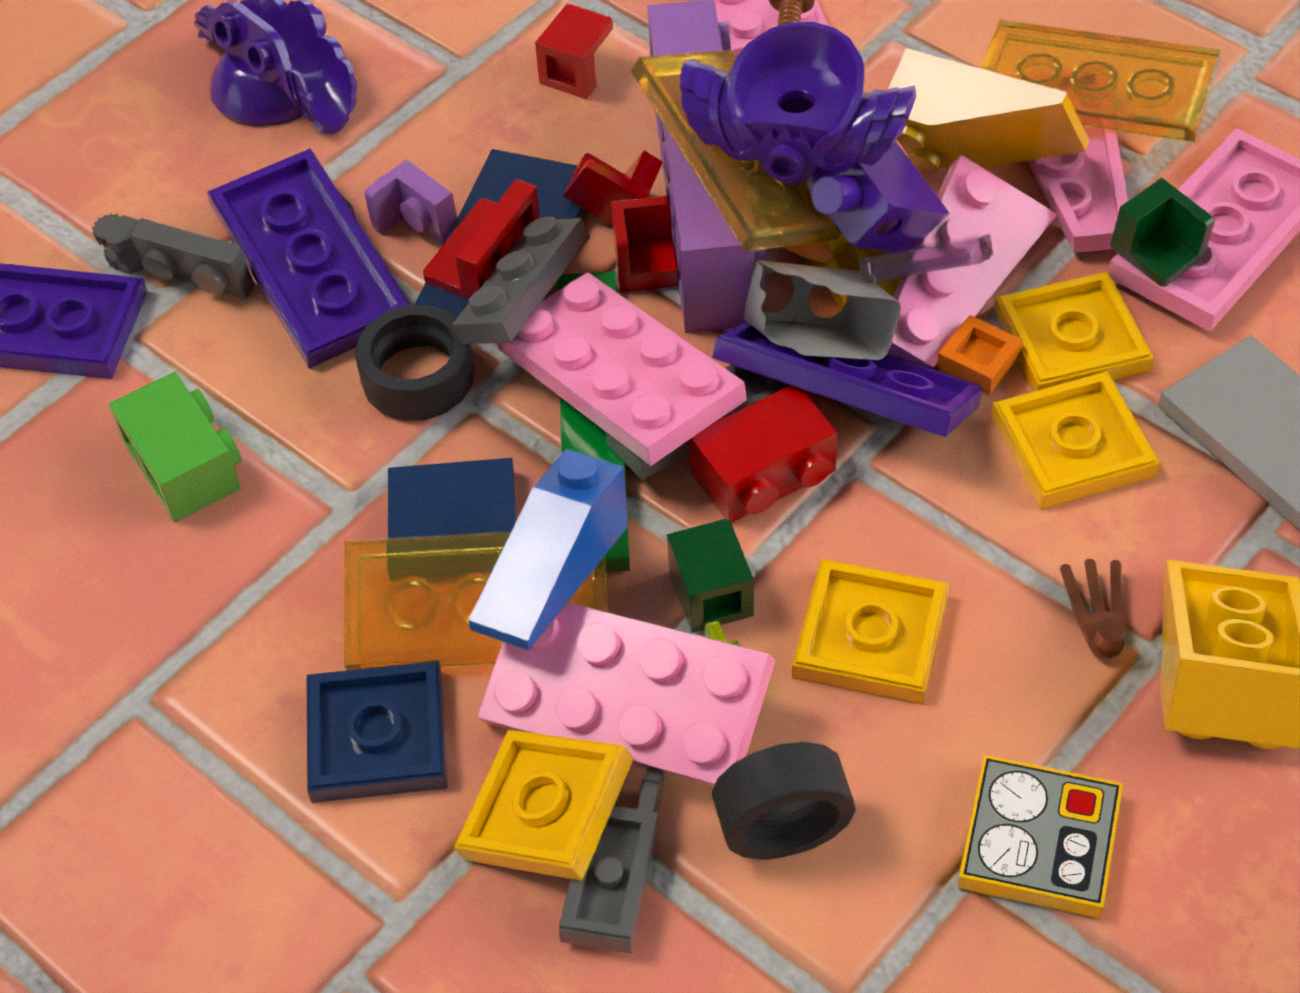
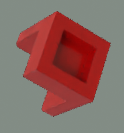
[535,3,613,99]
[563,150,663,226]
[611,196,678,292]

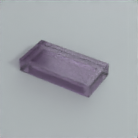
[858,233,994,283]

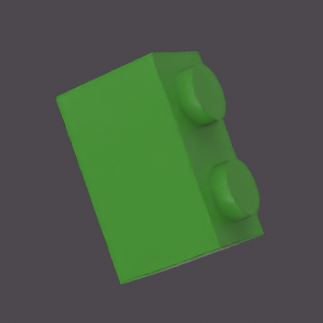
[108,371,242,522]

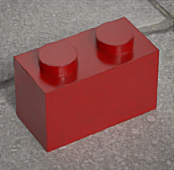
[689,385,837,523]

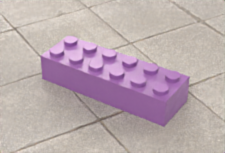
[647,0,766,332]

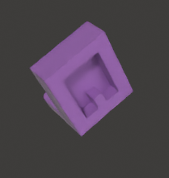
[364,159,457,245]

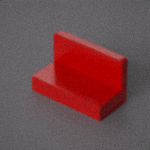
[423,179,540,299]

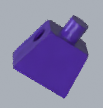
[806,141,950,252]

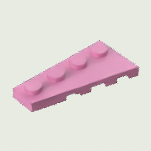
[1016,69,1128,253]
[887,155,1058,368]

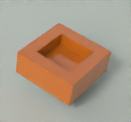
[937,315,1023,395]

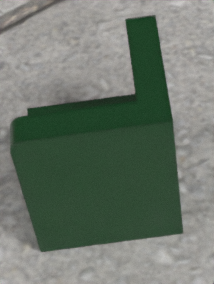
[1110,177,1215,287]
[667,519,754,633]

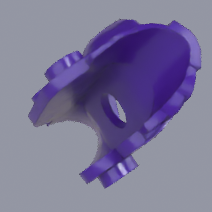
[194,0,357,134]
[680,22,917,184]

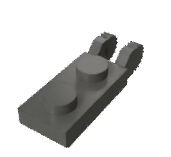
[92,213,255,299]
[558,769,664,953]

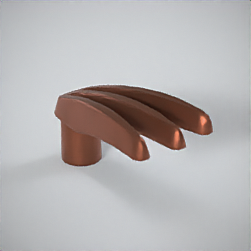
[1060,559,1126,659]

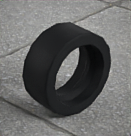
[355,305,474,420]
[712,742,856,860]

